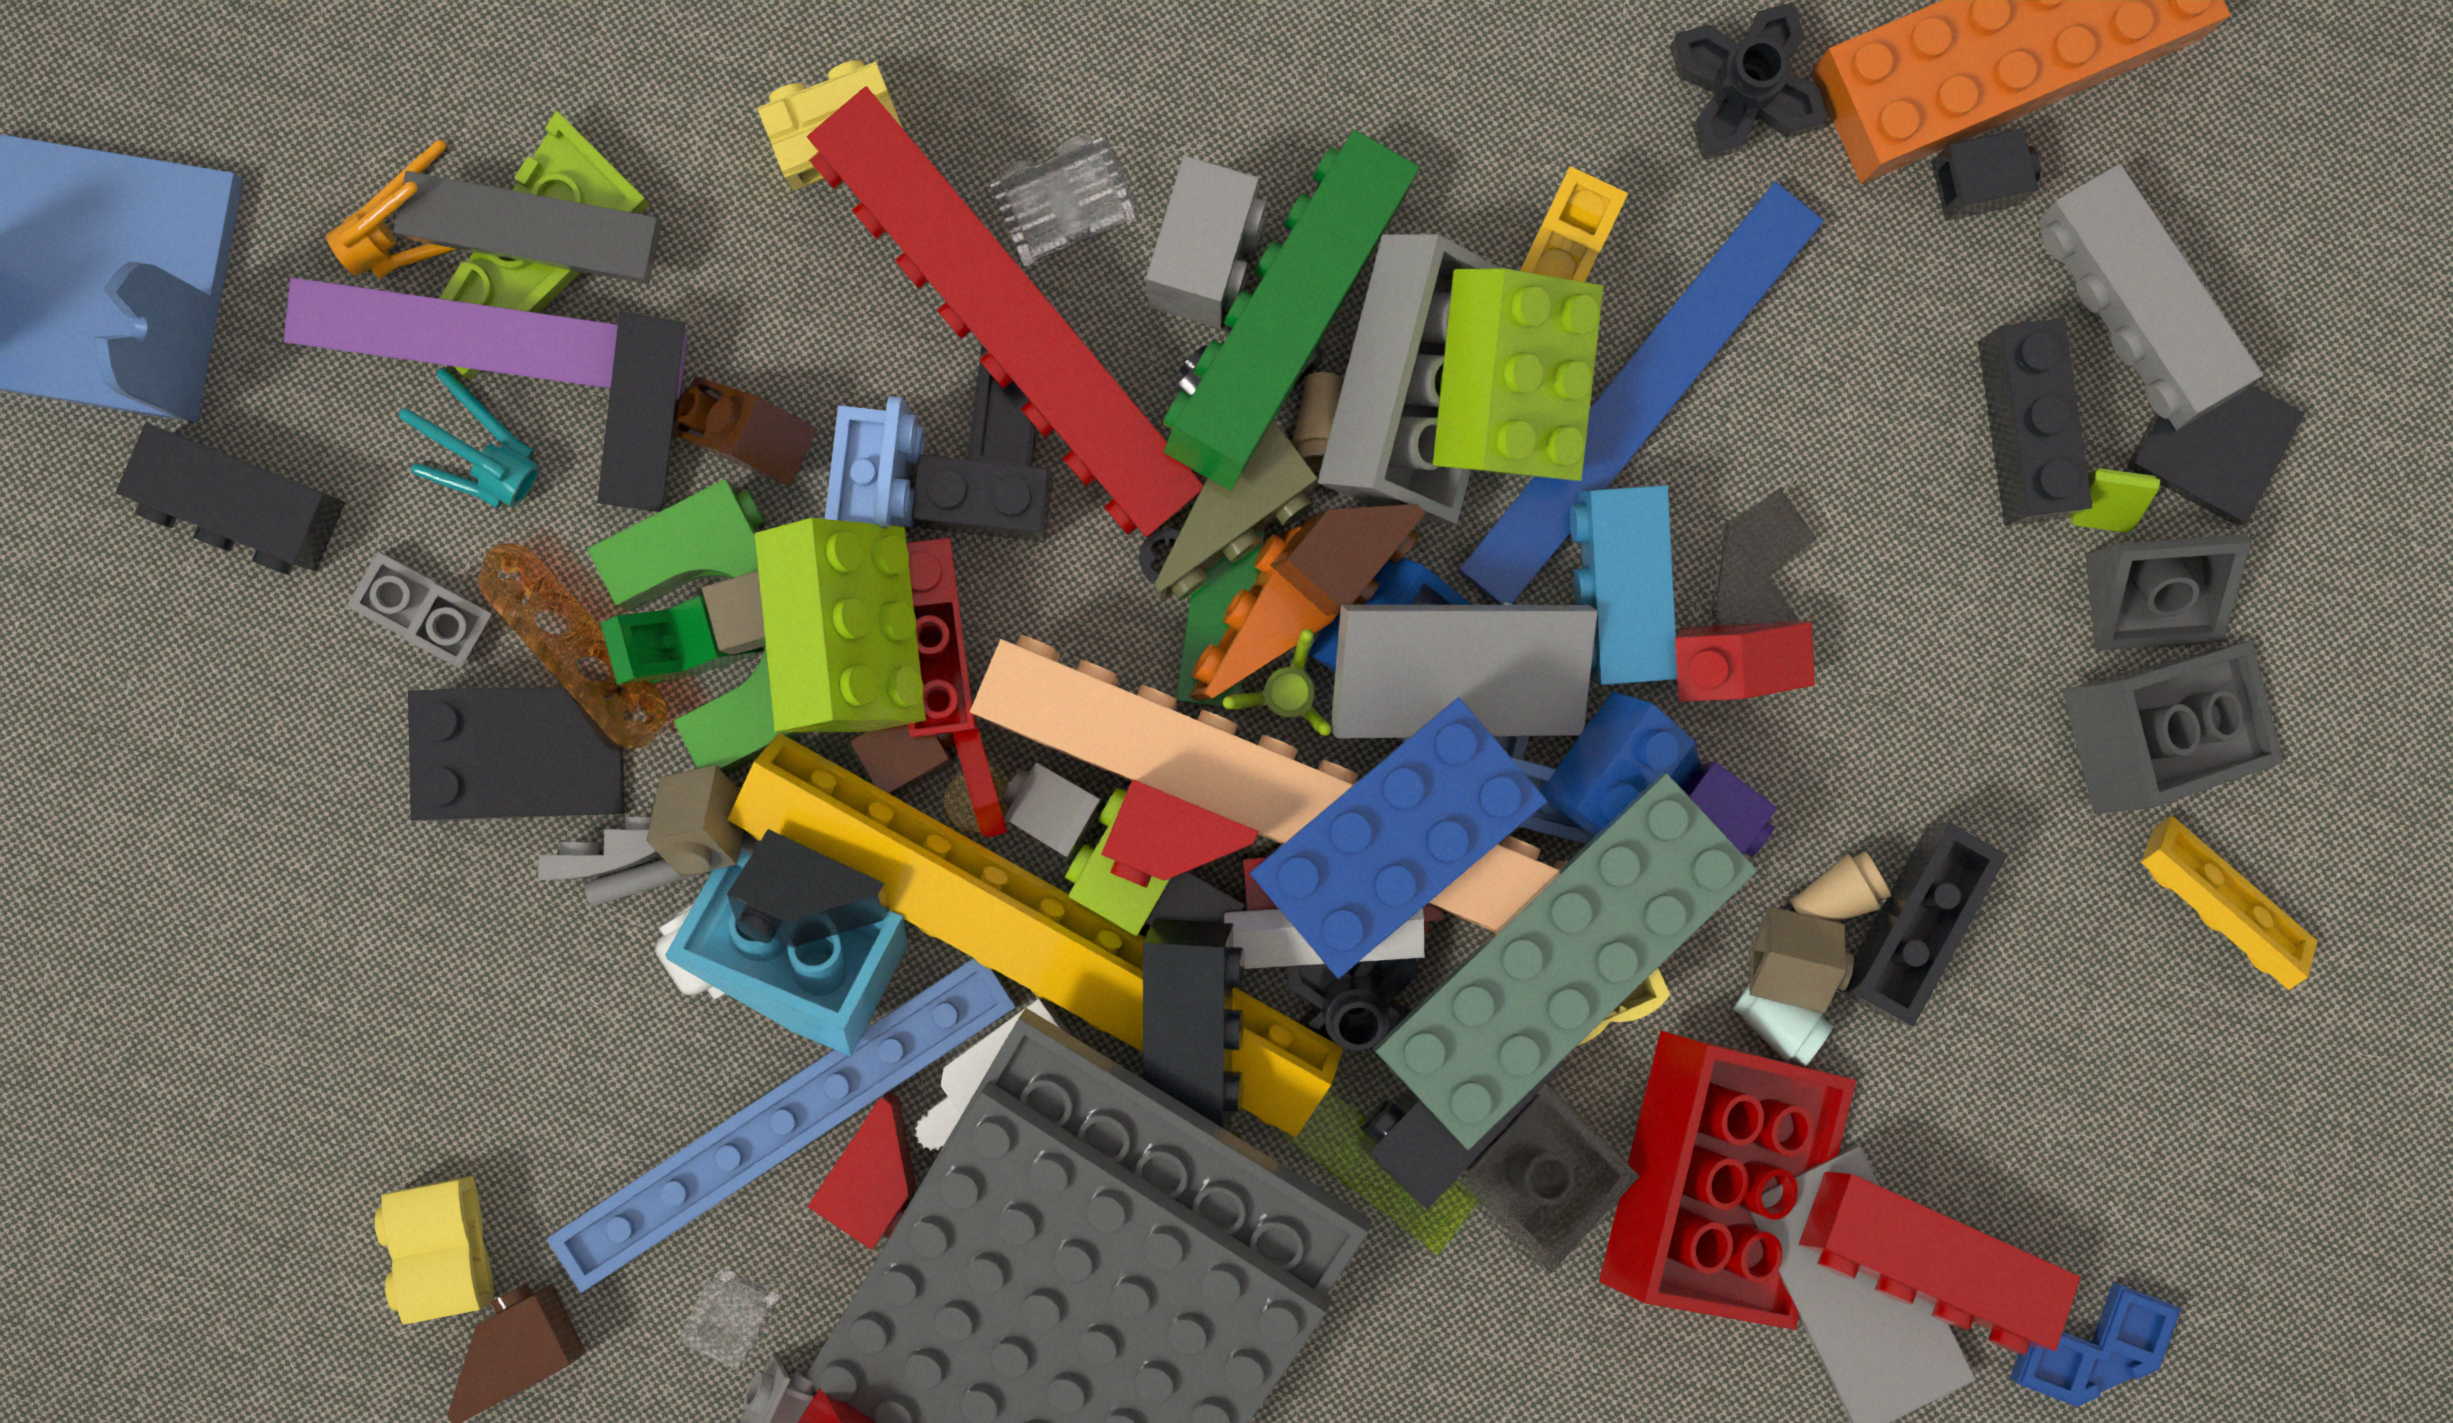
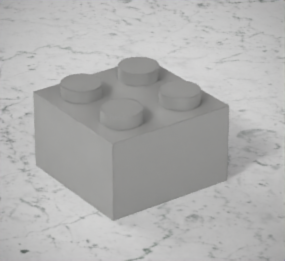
[1145,155,1267,329]

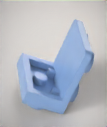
[825,396,925,529]

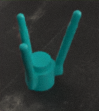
[399,368,540,509]

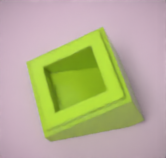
[2070,468,2160,533]

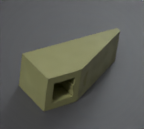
[1154,421,1318,603]

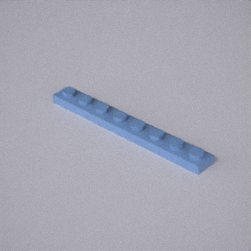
[546,958,1018,1293]

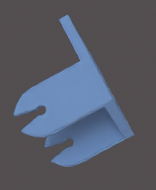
[0,134,244,423]

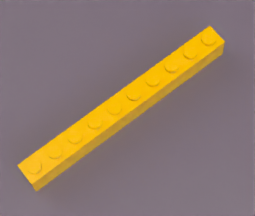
[727,732,1344,1138]

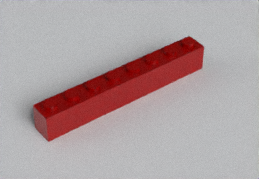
[806,86,1204,538]

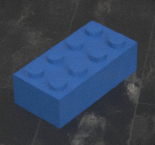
[1249,697,1548,979]

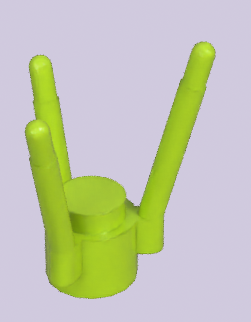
[1223,629,1332,736]

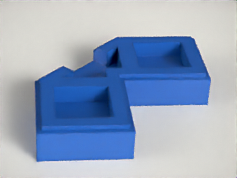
[2010,1282,2182,1407]

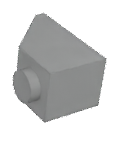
[1002,762,1106,857]

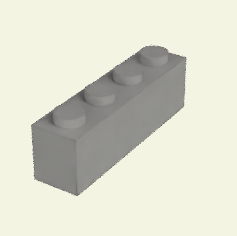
[2038,163,2263,431]

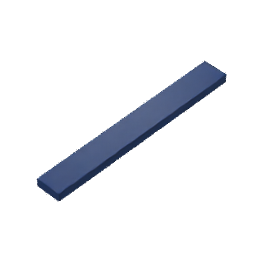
[1457,181,1824,605]

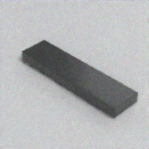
[393,171,662,284]

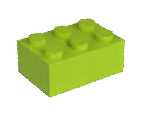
[1433,268,1604,481]
[754,518,926,732]

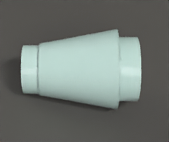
[1732,984,1834,1067]

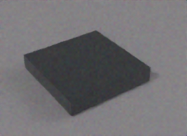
[2127,385,2305,526]

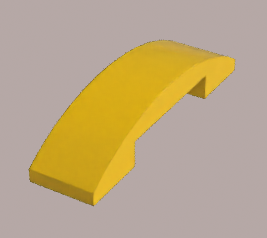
[1520,166,1628,282]

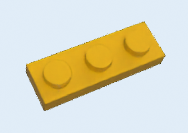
[2141,815,2318,990]

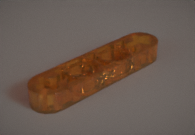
[478,543,667,748]

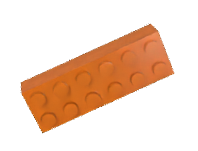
[1811,0,2231,184]

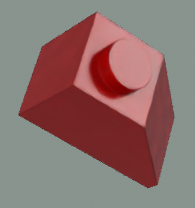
[1675,620,1815,702]
[1101,779,1258,888]
[807,1091,916,1250]

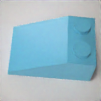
[665,850,908,1056]

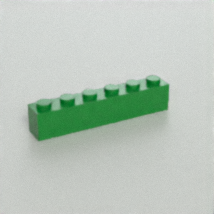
[1163,129,1420,492]

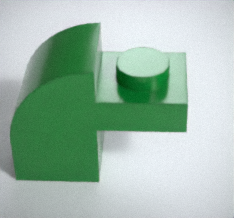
[600,595,763,685]

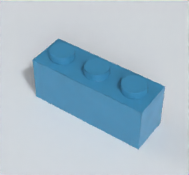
[1570,485,1677,685]

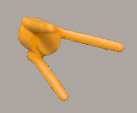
[326,140,457,279]

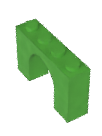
[587,479,808,774]

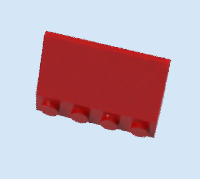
[1599,1030,1856,1330]

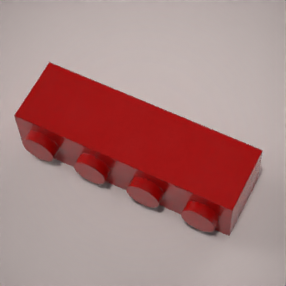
[1798,1172,2081,1356]

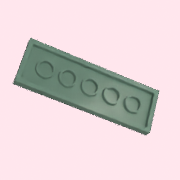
[1373,773,1758,1150]

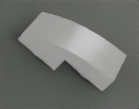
[346,551,493,669]
[538,817,660,880]

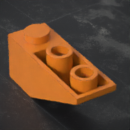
[1189,527,1337,701]

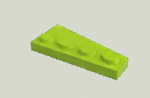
[439,110,650,380]

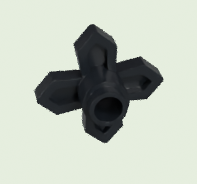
[1670,3,1827,160]
[1286,958,1417,1065]

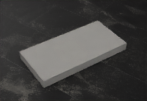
[1331,605,1597,738]
[1749,1143,1976,1423]

